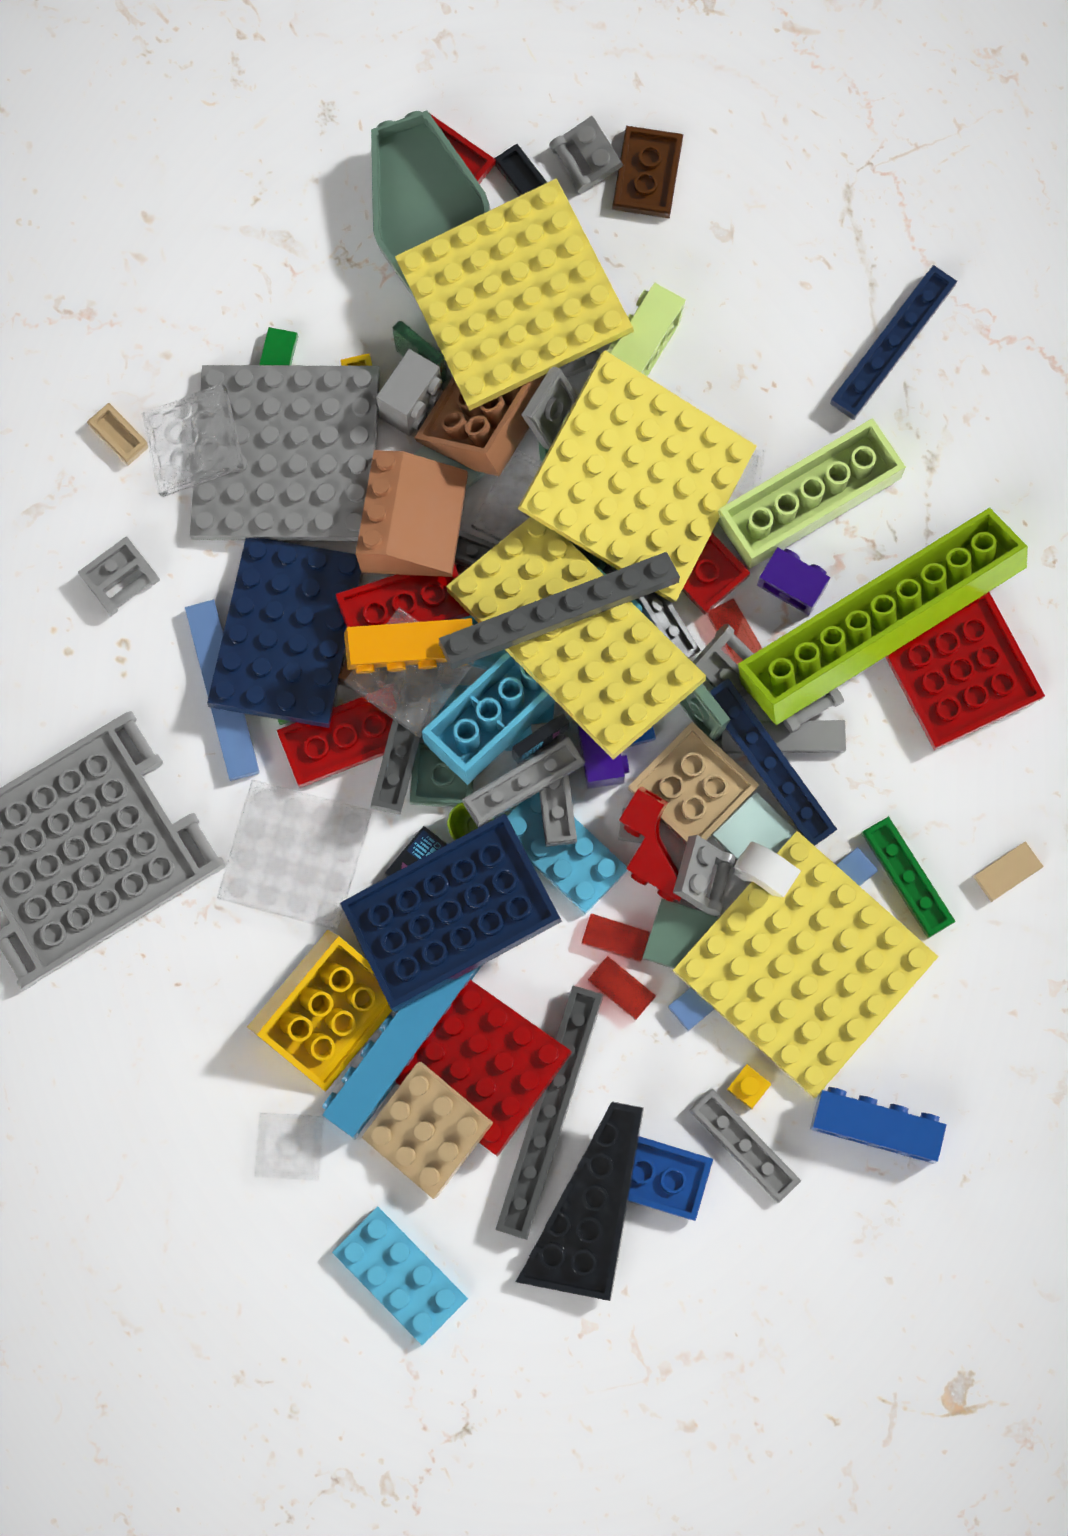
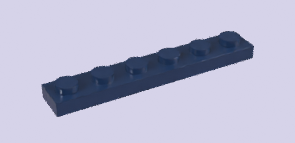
[830,265,957,420]
[709,678,838,846]

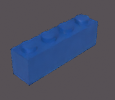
[810,1087,947,1164]

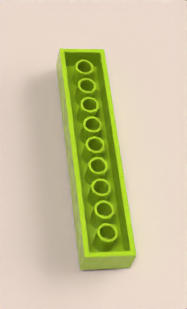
[738,507,1028,725]

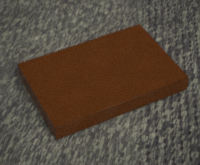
[612,125,684,219]

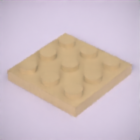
[628,722,760,844]
[361,1062,493,1199]

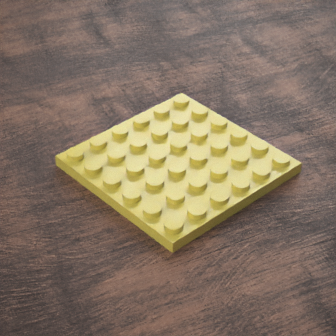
[395,178,634,411]
[517,350,757,603]
[672,831,939,1098]

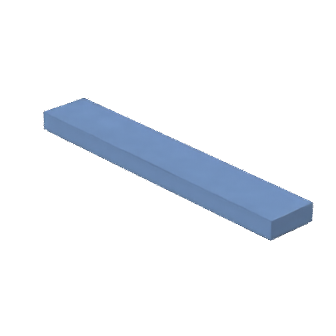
[185,599,260,781]

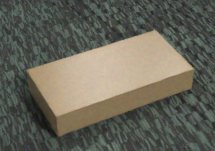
[87,403,150,466]
[973,841,1044,902]

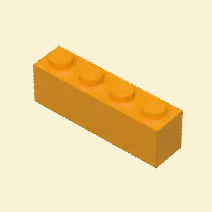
[344,618,473,674]

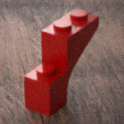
[619,786,683,902]

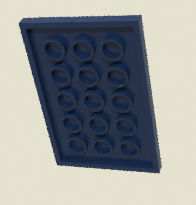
[207,538,363,728]
[340,814,563,1012]

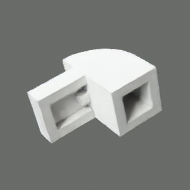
[733,842,801,897]

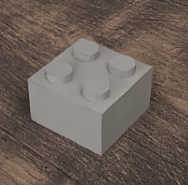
[376,349,443,436]

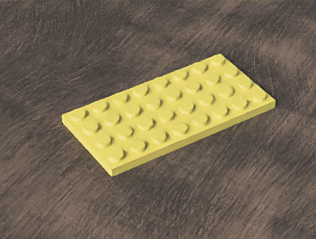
[446,517,706,760]

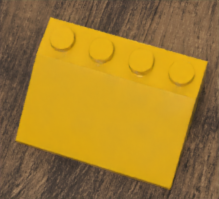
[247,930,392,1092]

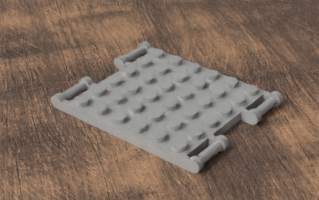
[0,711,226,991]

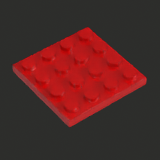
[885,592,1045,751]
[396,979,572,1157]

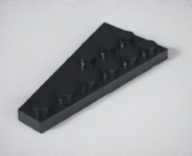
[515,1101,644,1301]

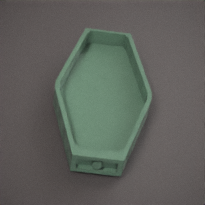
[371,110,491,303]

